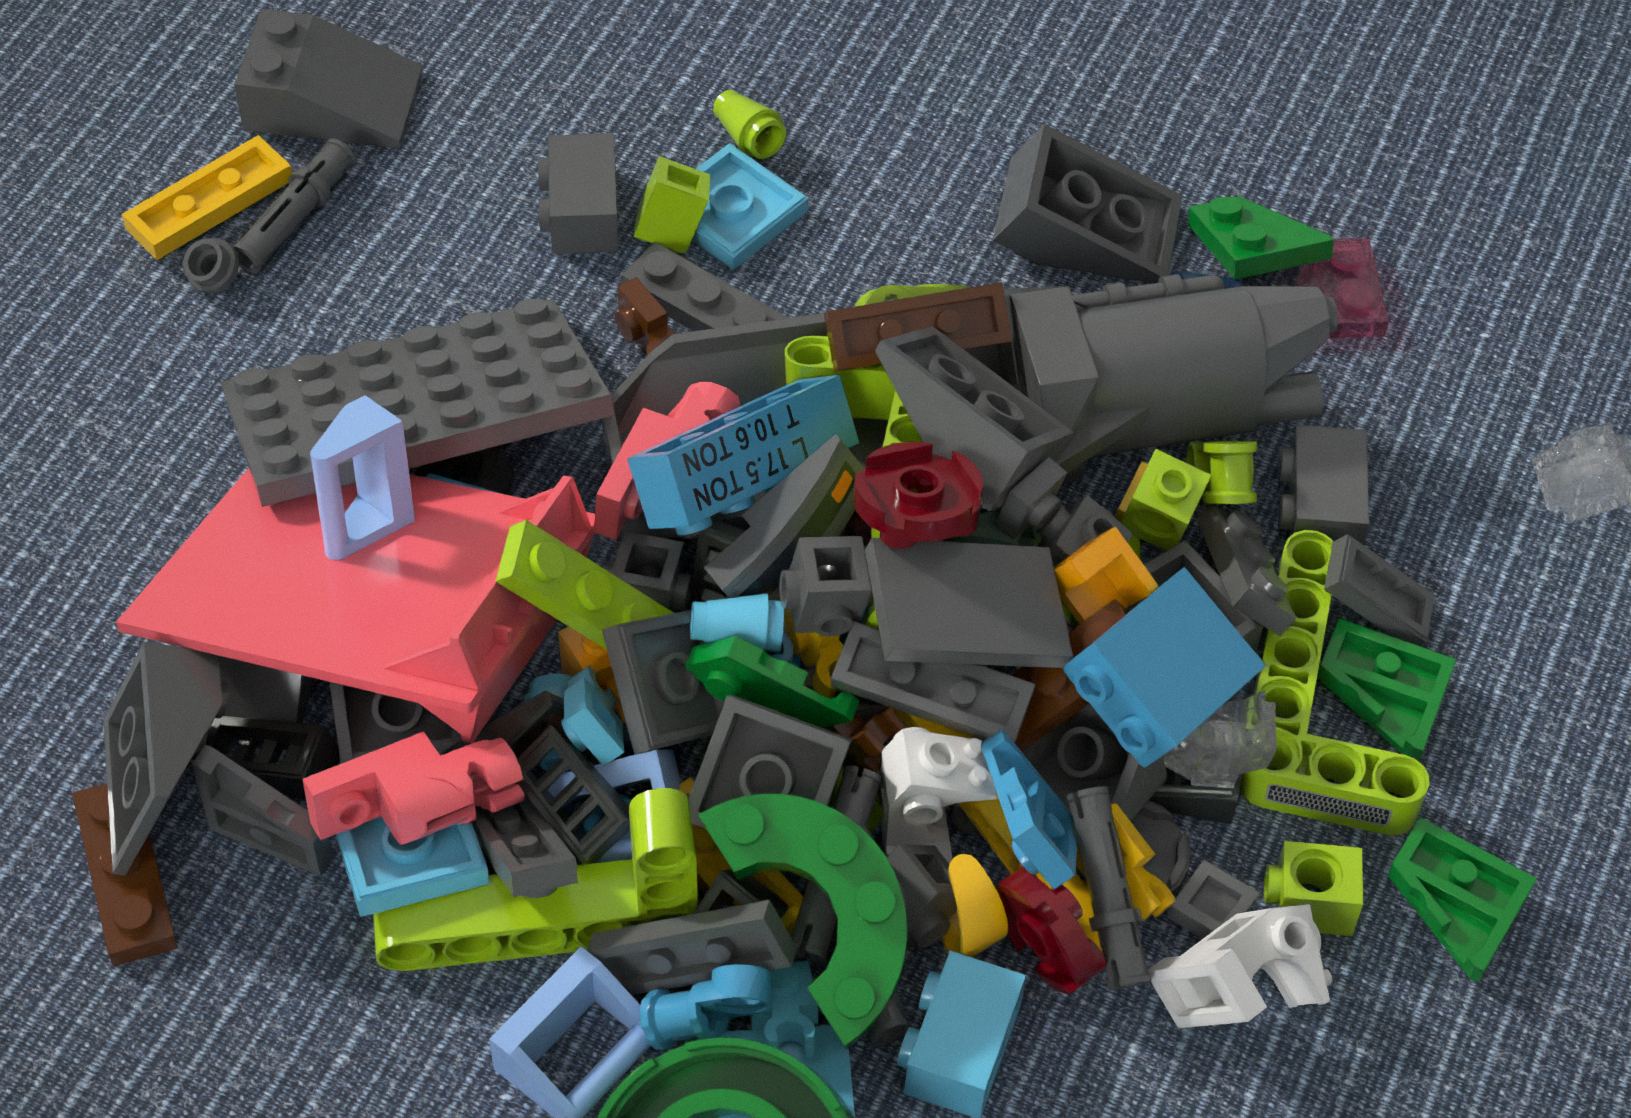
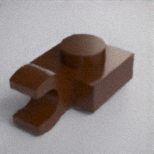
[615,277,677,356]
[823,707,906,778]

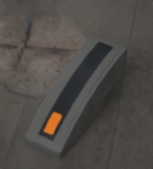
[704,434,864,601]

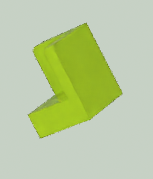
[634,156,710,253]

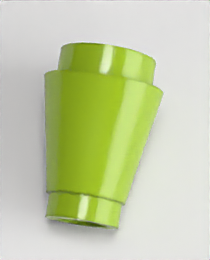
[713,90,786,159]

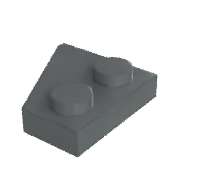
[191,744,333,876]

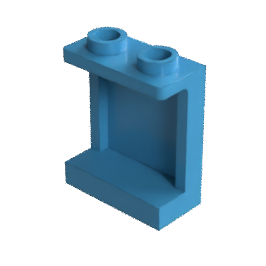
[1063,567,1266,767]

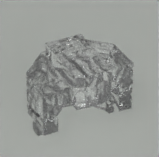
[1532,422,1631,523]
[1164,692,1277,788]

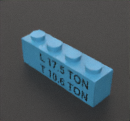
[627,375,859,535]

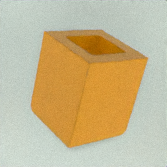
[1054,526,1158,624]

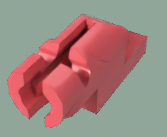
[594,382,741,540]
[303,731,525,845]

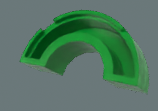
[698,794,907,1049]
[598,1037,854,1118]

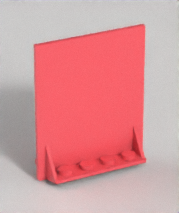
[116,468,595,744]

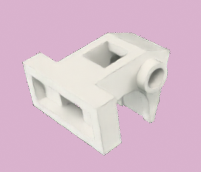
[876,727,997,864]
[1148,904,1332,1028]

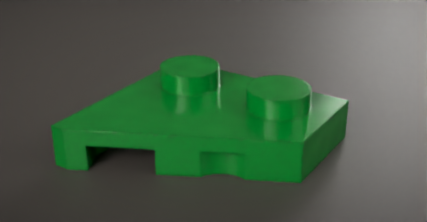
[1188,196,1334,280]
[1317,618,1457,762]
[684,636,859,728]
[1388,817,1537,983]

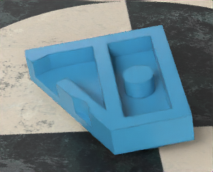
[981,729,1077,889]

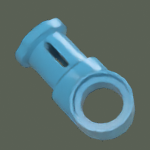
[639,964,772,1050]

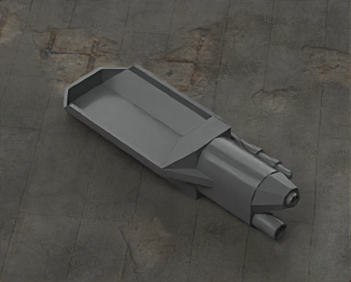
[602,274,1338,541]

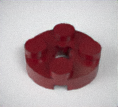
[853,442,984,549]
[995,866,1106,994]

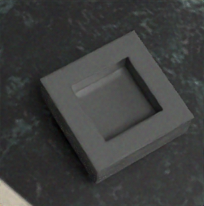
[995,457,1067,541]
[1168,860,1260,939]

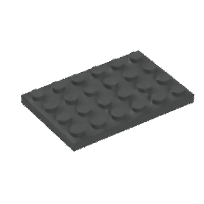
[221,299,614,507]

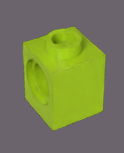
[1121,449,1211,551]
[1264,841,1363,936]

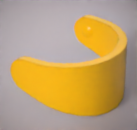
[942,854,1008,958]

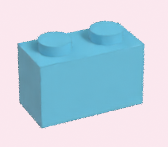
[897,950,1026,1118]

